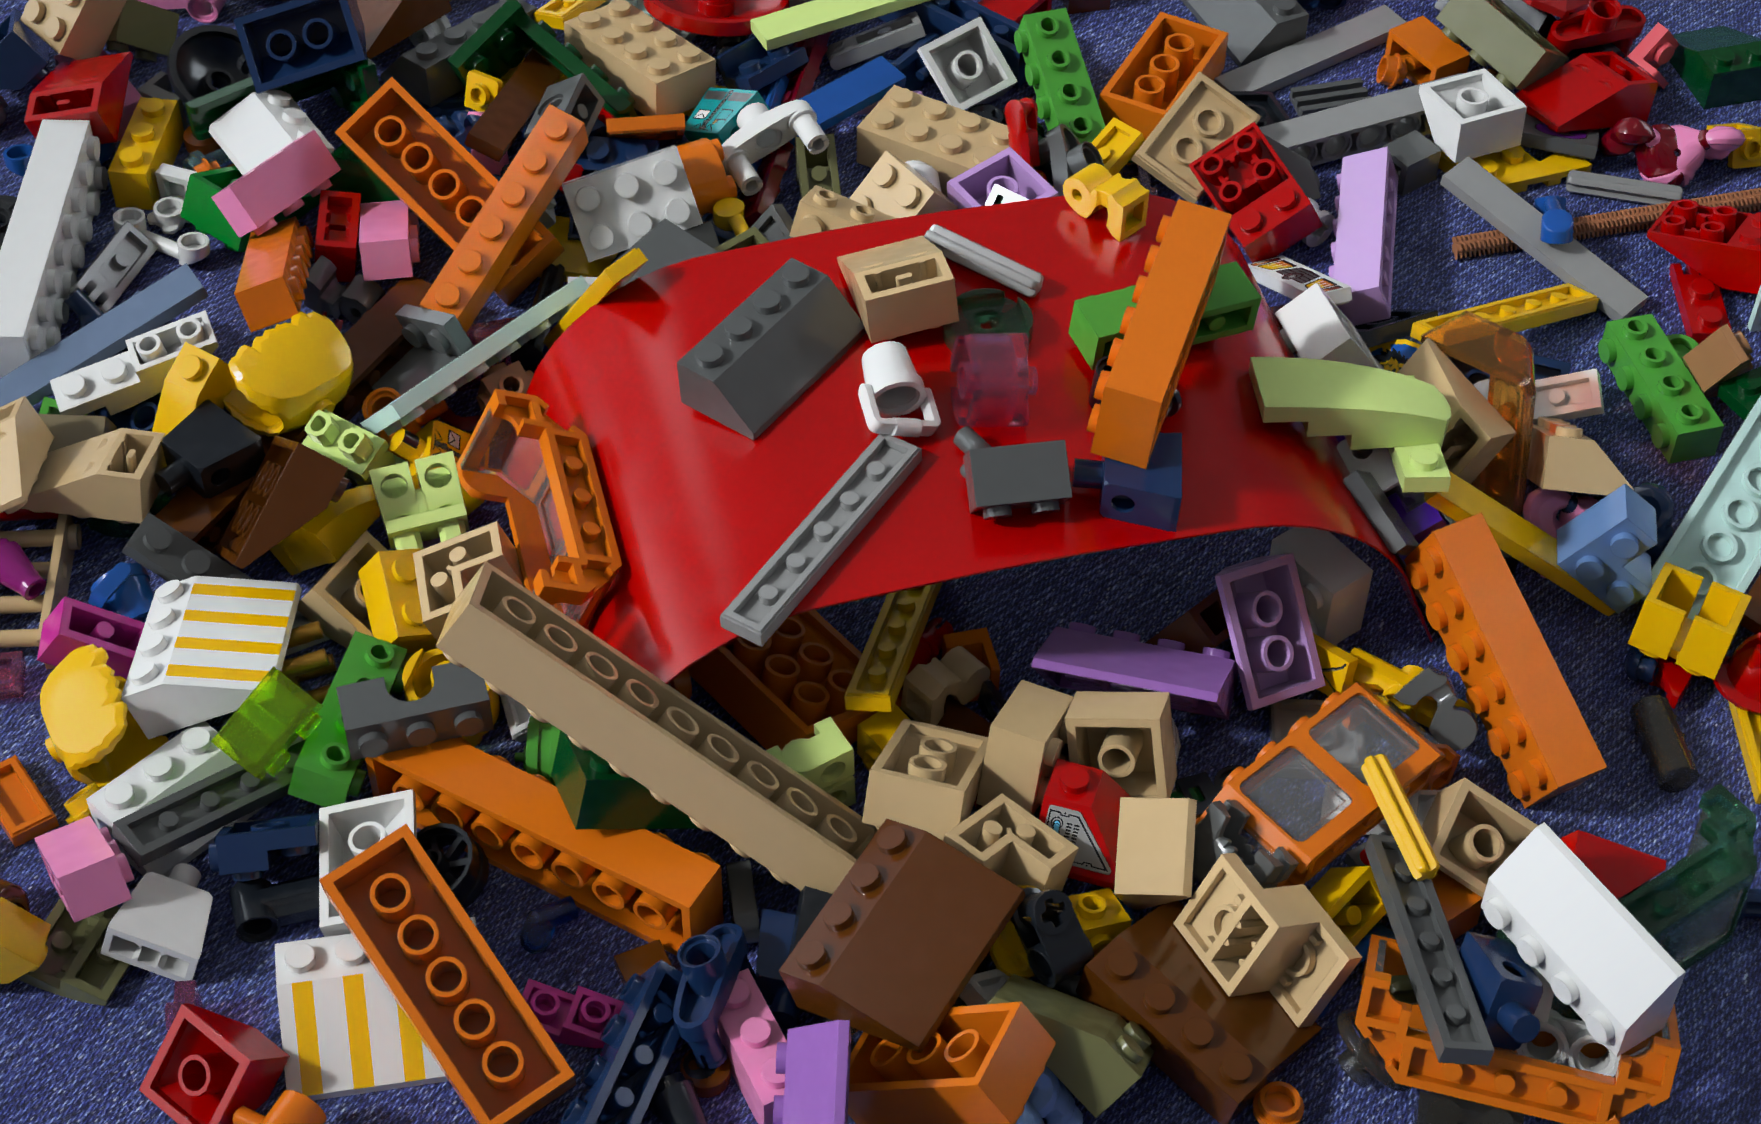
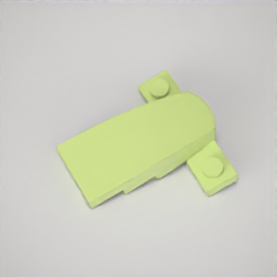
[1249,357,1451,493]

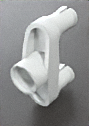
[722,100,829,196]

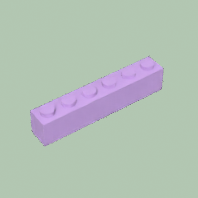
[1329,146,1398,326]

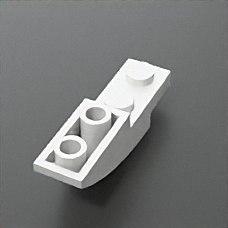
[49,310,219,415]

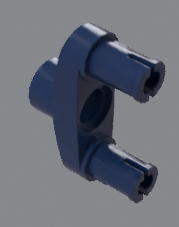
[673,923,756,1069]

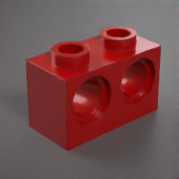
[315,190,361,283]

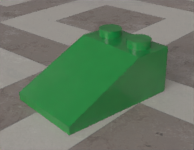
[180,166,321,252]

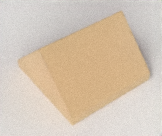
[1114,797,1197,910]

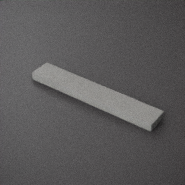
[1214,4,1407,92]
[1440,156,1649,320]
[720,434,922,647]

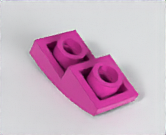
[522,979,624,1048]

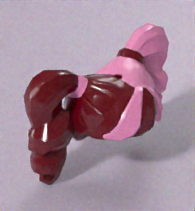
[1599,117,1746,187]

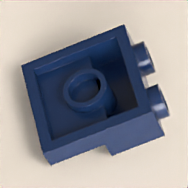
[208,813,319,881]

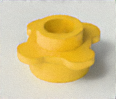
[63,782,100,824]

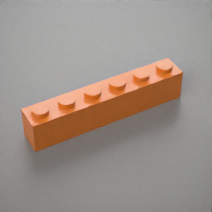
[420,104,589,333]
[234,216,315,333]

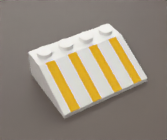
[121,576,302,740]
[275,917,477,1101]

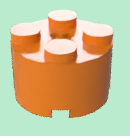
[677,138,737,218]

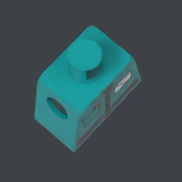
[684,87,770,145]

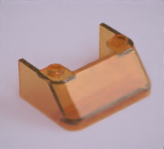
[1421,310,1536,516]

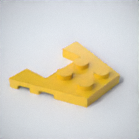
[1438,145,1592,193]

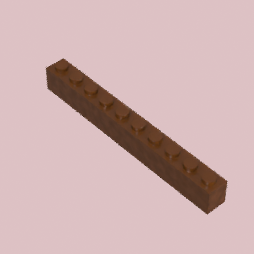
[154,276,432,554]

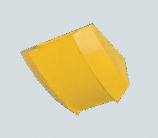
[270,484,381,575]

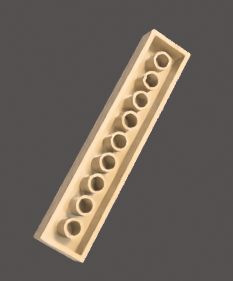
[436,561,878,894]

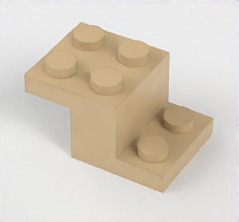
[1173,853,1363,1028]

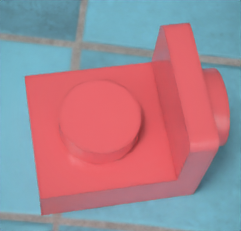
[1627,22,1680,89]

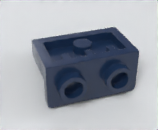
[716,35,809,91]

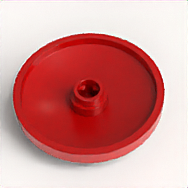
[643,0,790,37]

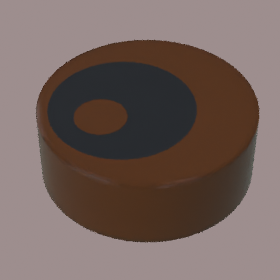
[680,1049,731,1098]

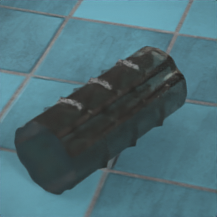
[1629,695,1700,793]

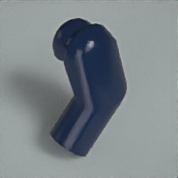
[64,287,105,329]
[1624,646,1659,683]

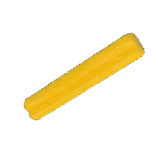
[1361,754,1440,881]

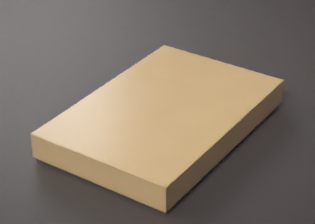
[1131,71,1262,203]

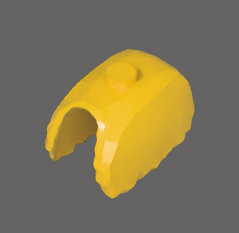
[223,311,354,437]
[40,644,169,789]

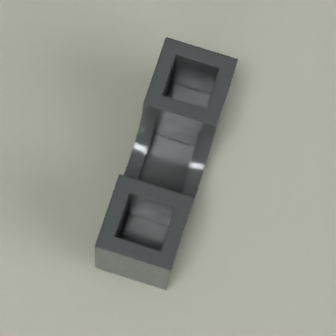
[336,663,494,761]

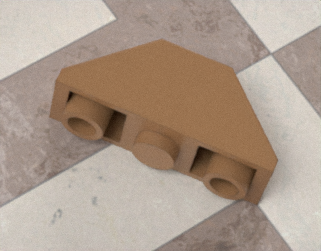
[1683,324,1753,399]

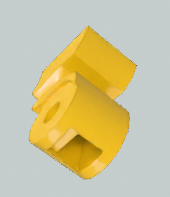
[1063,163,1149,242]

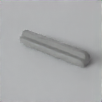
[1566,170,1683,205]
[924,224,1044,298]

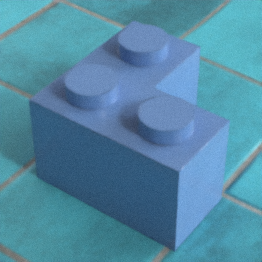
[1557,484,1658,614]

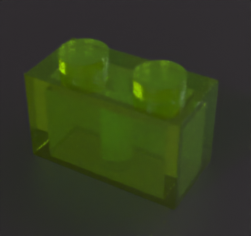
[211,666,324,780]

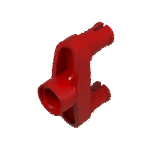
[1547,0,1646,58]

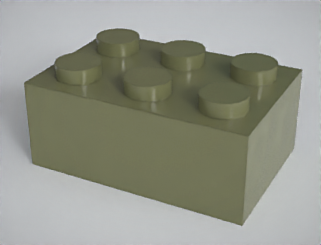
[1436,0,1569,91]

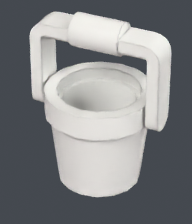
[858,341,941,437]

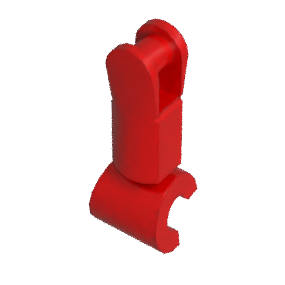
[1005,97,1048,182]

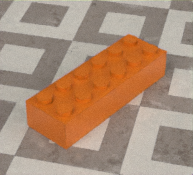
[335,77,565,306]
[1087,199,1232,469]
[1404,512,1607,809]
[319,824,576,1124]

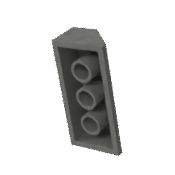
[381,0,537,107]
[1181,0,1309,67]
[677,258,866,440]

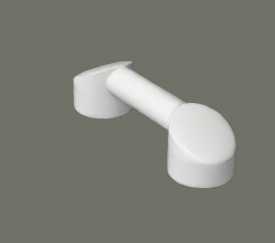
[113,207,210,265]

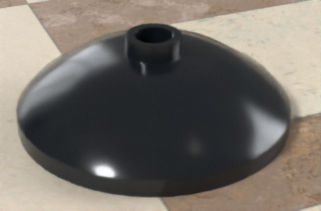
[167,25,248,103]

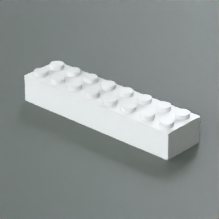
[0,119,108,378]

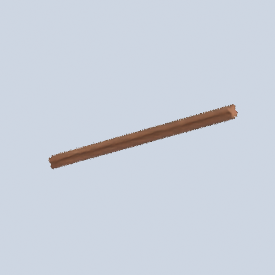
[1452,188,1761,260]

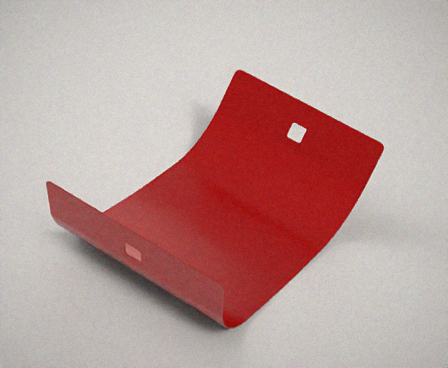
[501,194,1433,684]

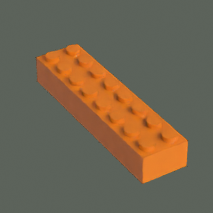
[365,737,724,956]

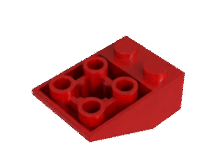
[24,51,133,144]
[1514,51,1659,133]
[1188,122,1323,263]
[1647,199,1761,294]

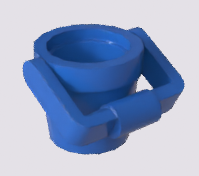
[88,562,154,623]

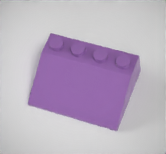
[1031,622,1238,720]
[773,1020,851,1124]

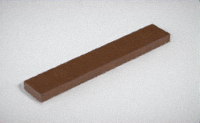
[464,49,563,162]

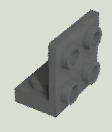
[371,304,474,395]

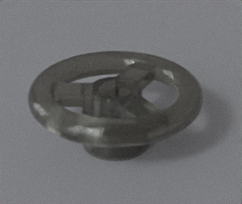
[1337,1009,1412,1092]

